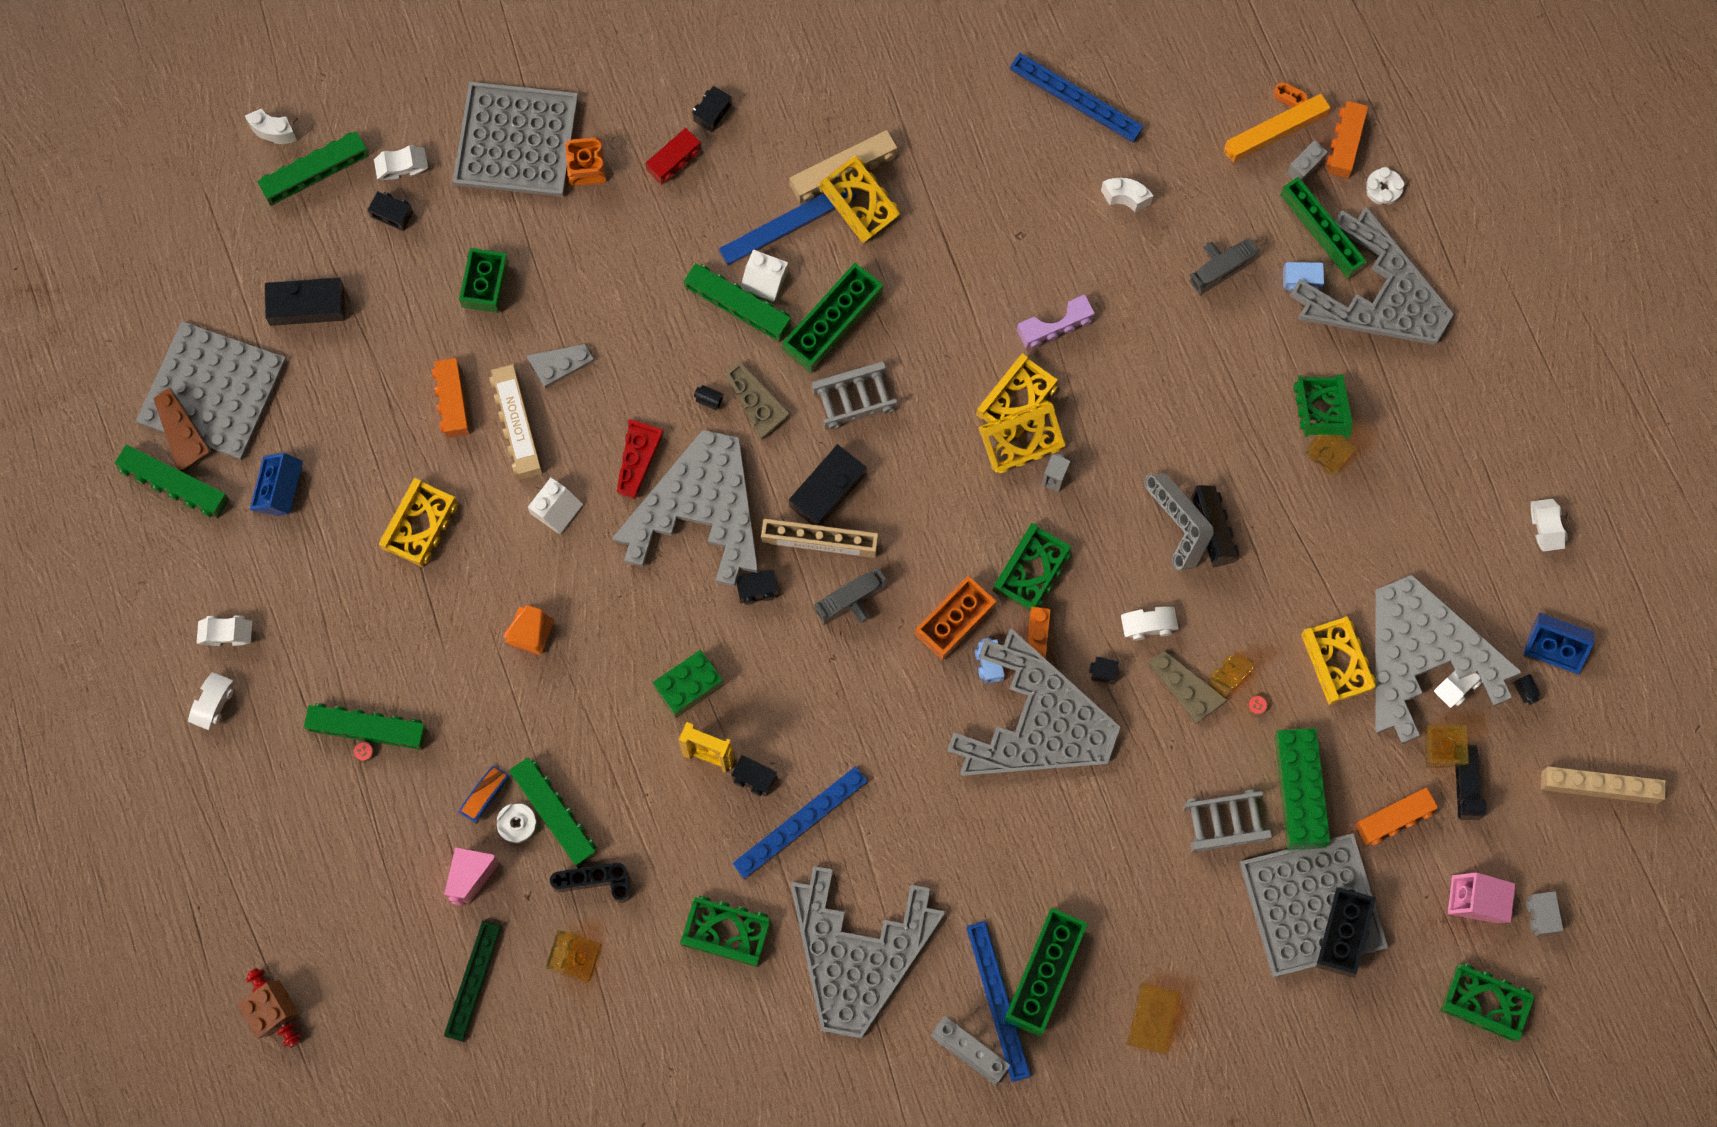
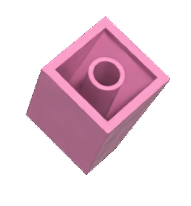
[444,847,499,906]
[1448,873,1515,924]

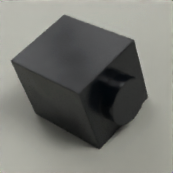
[1089,657,1119,684]

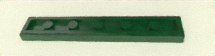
[444,920,502,1042]

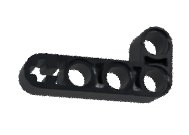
[1455,745,1486,820]
[550,863,631,903]

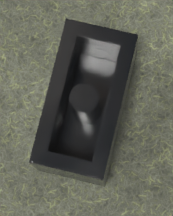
[692,86,732,132]
[367,191,413,231]
[736,570,778,605]
[731,755,777,797]

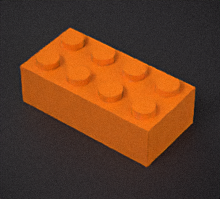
[914,576,996,661]

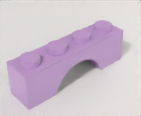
[1016,294,1095,349]

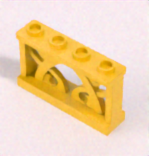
[818,155,900,243]
[976,353,1058,441]
[978,401,1066,473]
[379,478,458,567]
[1301,616,1376,706]
[679,722,735,773]

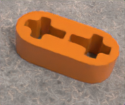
[1274,82,1308,107]

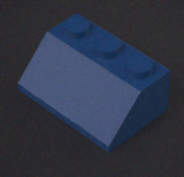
[249,453,303,516]
[1523,612,1594,674]

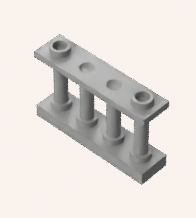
[811,361,897,429]
[1183,789,1272,853]
[931,1016,1010,1086]

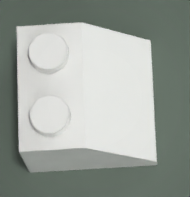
[741,250,788,303]
[528,477,583,535]

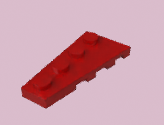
[617,419,664,499]

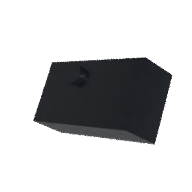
[265,278,345,326]
[788,444,867,526]
[1316,887,1376,978]

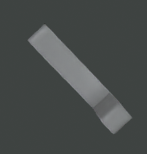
[1144,473,1213,570]

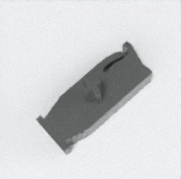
[1189,238,1259,296]
[814,567,887,625]

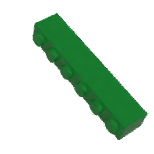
[257,131,369,206]
[1280,177,1367,279]
[684,263,791,342]
[114,444,229,519]
[303,703,426,750]
[509,757,597,868]

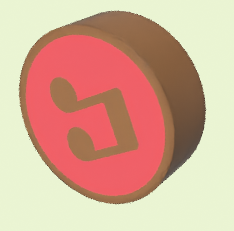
[1247,695,1267,716]
[353,742,374,762]

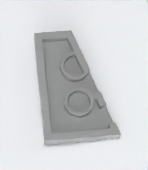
[526,344,594,388]

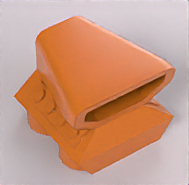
[565,137,606,186]
[503,605,555,655]

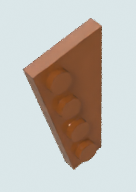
[153,388,212,472]

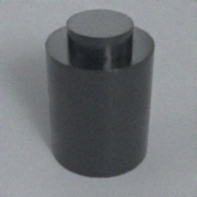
[694,385,724,411]
[1513,674,1541,705]

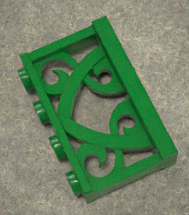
[1293,375,1353,438]
[992,523,1072,612]
[680,895,771,967]
[1440,963,1535,1042]

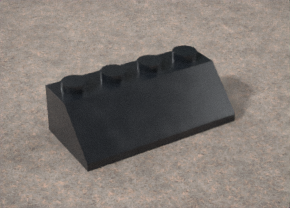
[1191,485,1239,568]

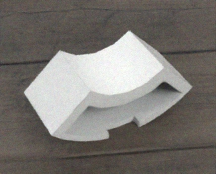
[245,108,297,144]
[374,145,428,180]
[1101,178,1153,212]
[1531,499,1568,552]
[1121,607,1179,641]
[197,616,252,646]
[1434,671,1482,708]
[188,672,234,730]

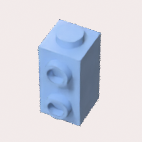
[975,638,1004,684]

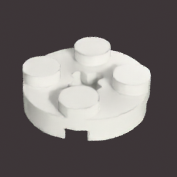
[1366,167,1404,205]
[497,803,537,844]

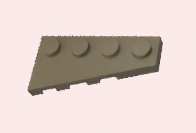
[725,361,790,440]
[1148,651,1227,724]

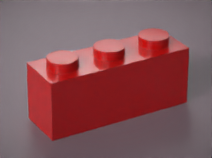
[645,128,701,185]

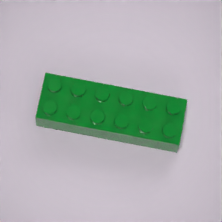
[782,262,883,373]
[1274,728,1330,850]
[1003,907,1088,1037]

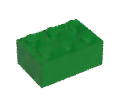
[459,248,509,313]
[652,649,724,718]

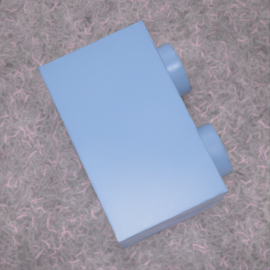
[1283,262,1324,292]

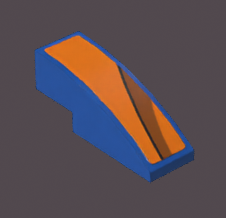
[458,766,510,824]

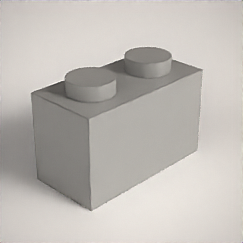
[1287,140,1328,182]
[1041,454,1070,492]
[1526,891,1564,937]

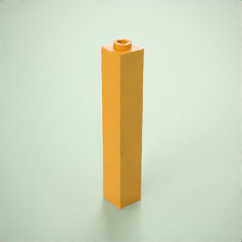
[1224,93,1331,163]

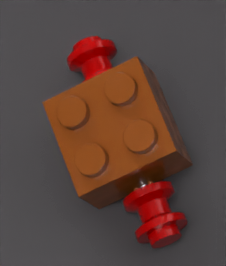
[237,968,302,1048]

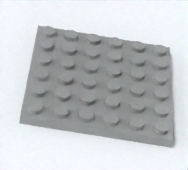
[453,82,578,197]
[136,321,286,460]
[1239,833,1388,978]

